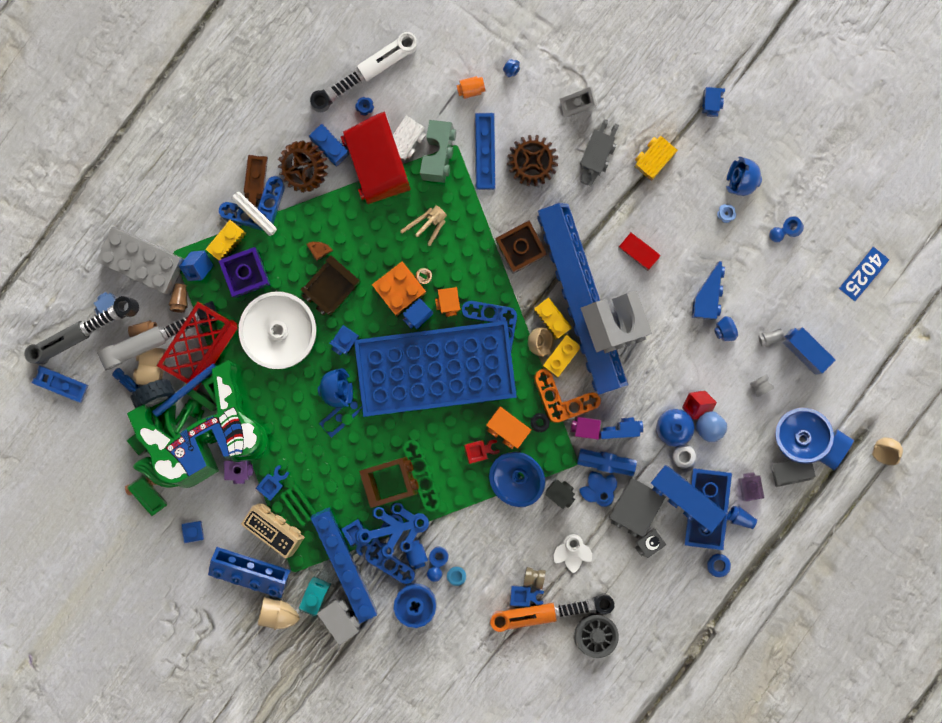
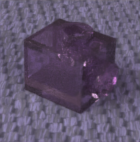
[739,472,764,502]

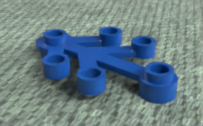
[355,503,429,557]

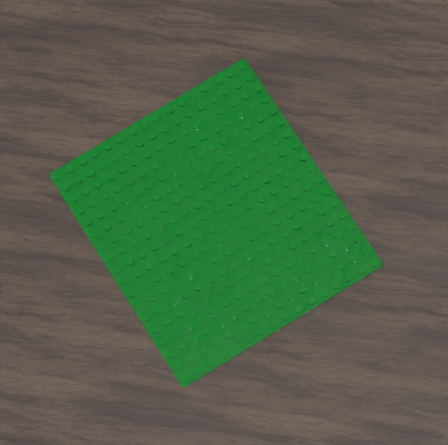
[173,145,578,572]

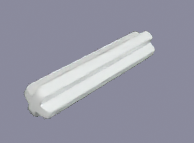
[232,192,277,236]

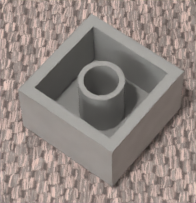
[317,597,361,646]

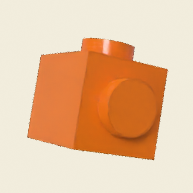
[435,287,460,317]

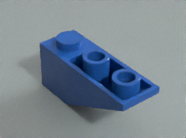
[692,261,725,320]

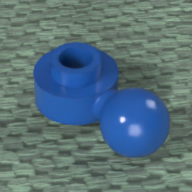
[769,217,804,242]
[427,546,449,582]

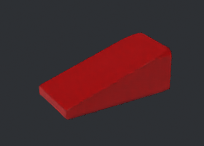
[619,232,661,271]

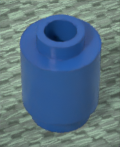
[404,540,428,569]

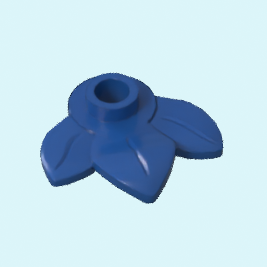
[579,471,617,507]

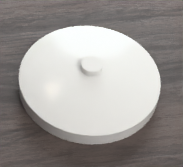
[239,292,317,369]

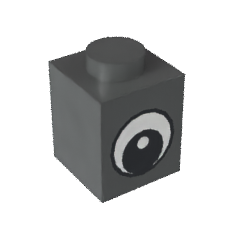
[635,528,666,558]

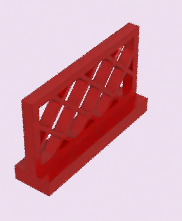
[157,301,238,391]

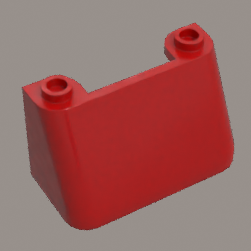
[340,111,411,204]

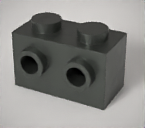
[544,478,575,509]

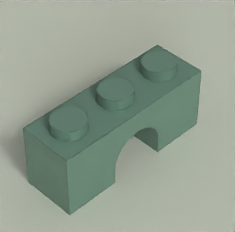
[420,120,456,183]

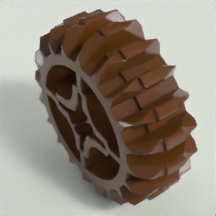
[507,135,559,187]
[277,140,329,193]

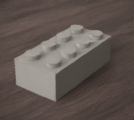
[96,227,184,294]

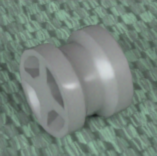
[750,374,774,397]

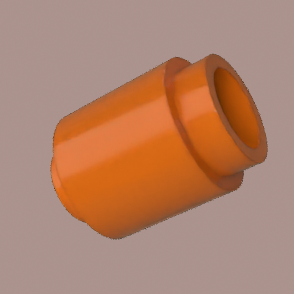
[456,76,486,99]

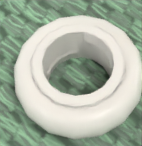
[673,445,696,469]

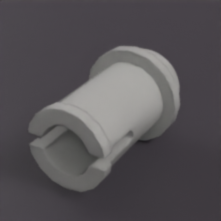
[758,328,785,347]

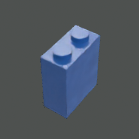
[783,327,836,375]

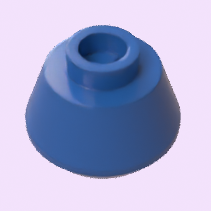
[714,316,738,341]

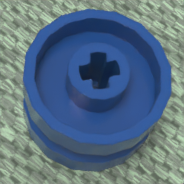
[394,583,437,628]

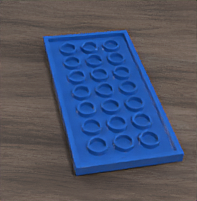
[354,321,517,417]

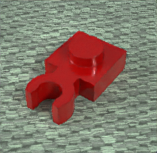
[463,440,500,464]

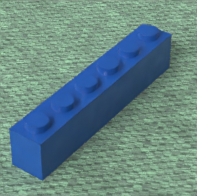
[311,507,377,623]

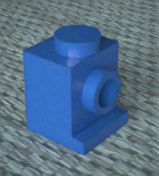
[702,87,725,117]

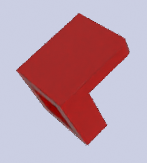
[682,391,717,420]

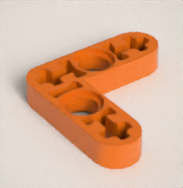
[534,369,601,423]

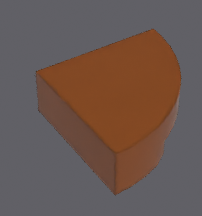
[307,242,333,261]

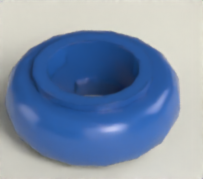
[707,554,731,577]

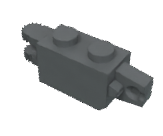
[580,119,619,187]

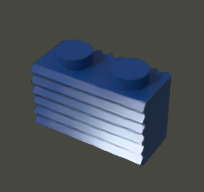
[309,124,349,167]
[403,299,433,329]

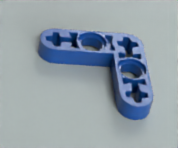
[219,176,285,230]
[462,301,517,349]
[365,513,415,584]

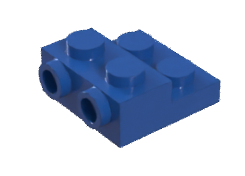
[599,417,643,439]

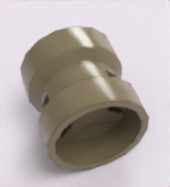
[523,567,546,589]

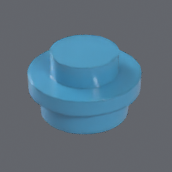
[447,566,466,586]

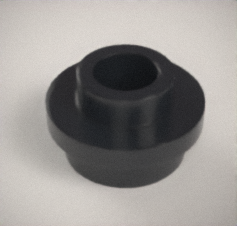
[530,413,550,432]

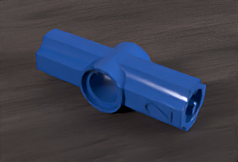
[577,448,637,477]

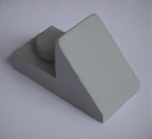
[559,87,597,117]

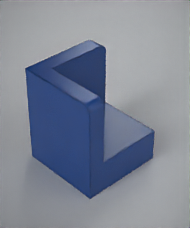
[179,250,213,281]

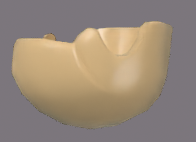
[527,327,554,357]
[872,437,903,465]

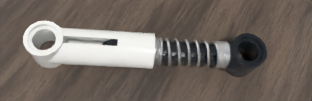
[310,32,417,112]

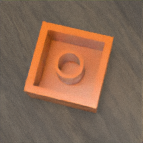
[372,261,426,317]
[486,407,531,449]

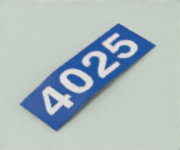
[839,247,889,301]

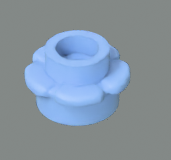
[717,204,736,223]

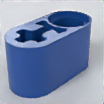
[819,429,854,470]

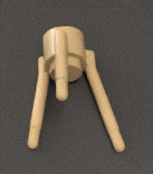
[400,205,447,246]

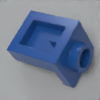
[329,325,359,356]

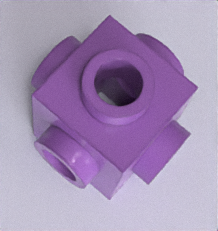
[224,461,253,484]

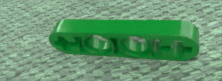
[403,440,441,512]

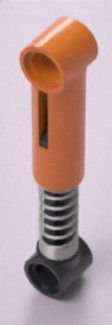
[490,593,615,632]

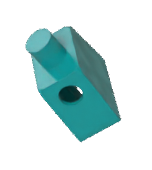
[298,576,331,617]

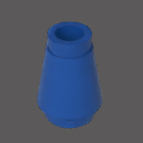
[727,506,757,529]

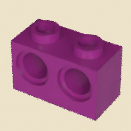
[570,417,601,440]

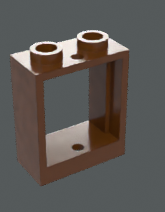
[359,456,419,508]

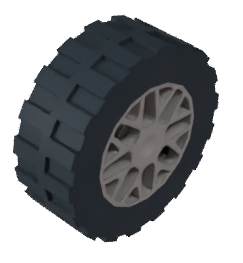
[130,379,175,409]

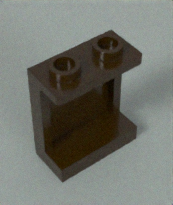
[300,255,361,316]

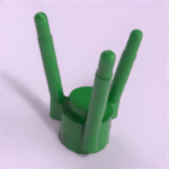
[175,399,204,434]

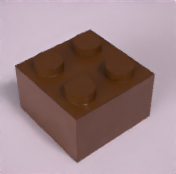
[495,220,547,274]

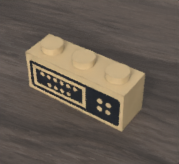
[241,503,305,559]

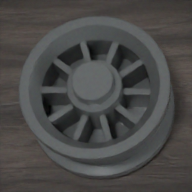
[574,614,619,658]

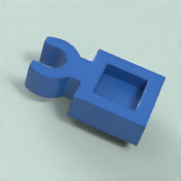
[256,465,289,501]
[341,519,372,556]
[510,586,544,607]

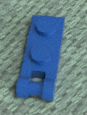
[31,365,88,403]

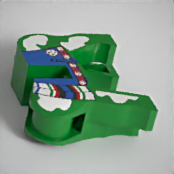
[127,360,268,488]

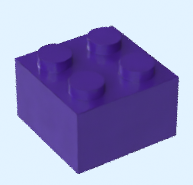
[218,247,271,298]

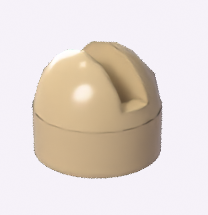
[416,268,432,284]

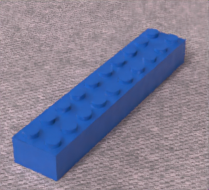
[537,203,628,395]

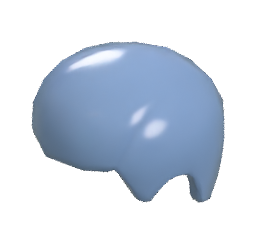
[696,411,727,442]

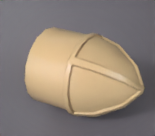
[258,597,300,630]

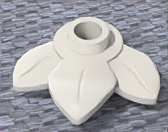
[554,534,592,573]

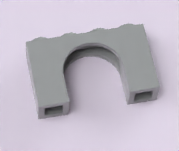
[581,291,652,353]

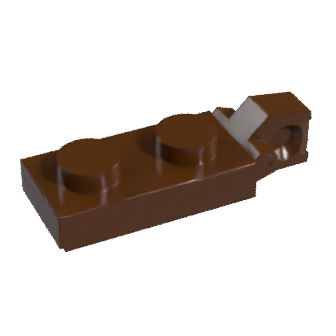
[244,155,268,208]

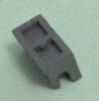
[772,460,816,487]

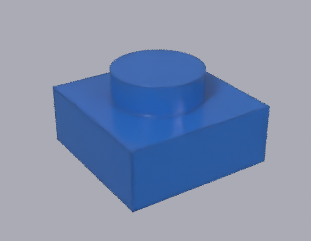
[181,521,204,543]

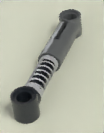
[24,296,139,365]

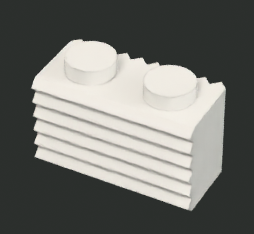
[393,115,426,162]

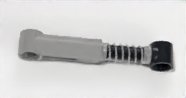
[97,301,219,370]

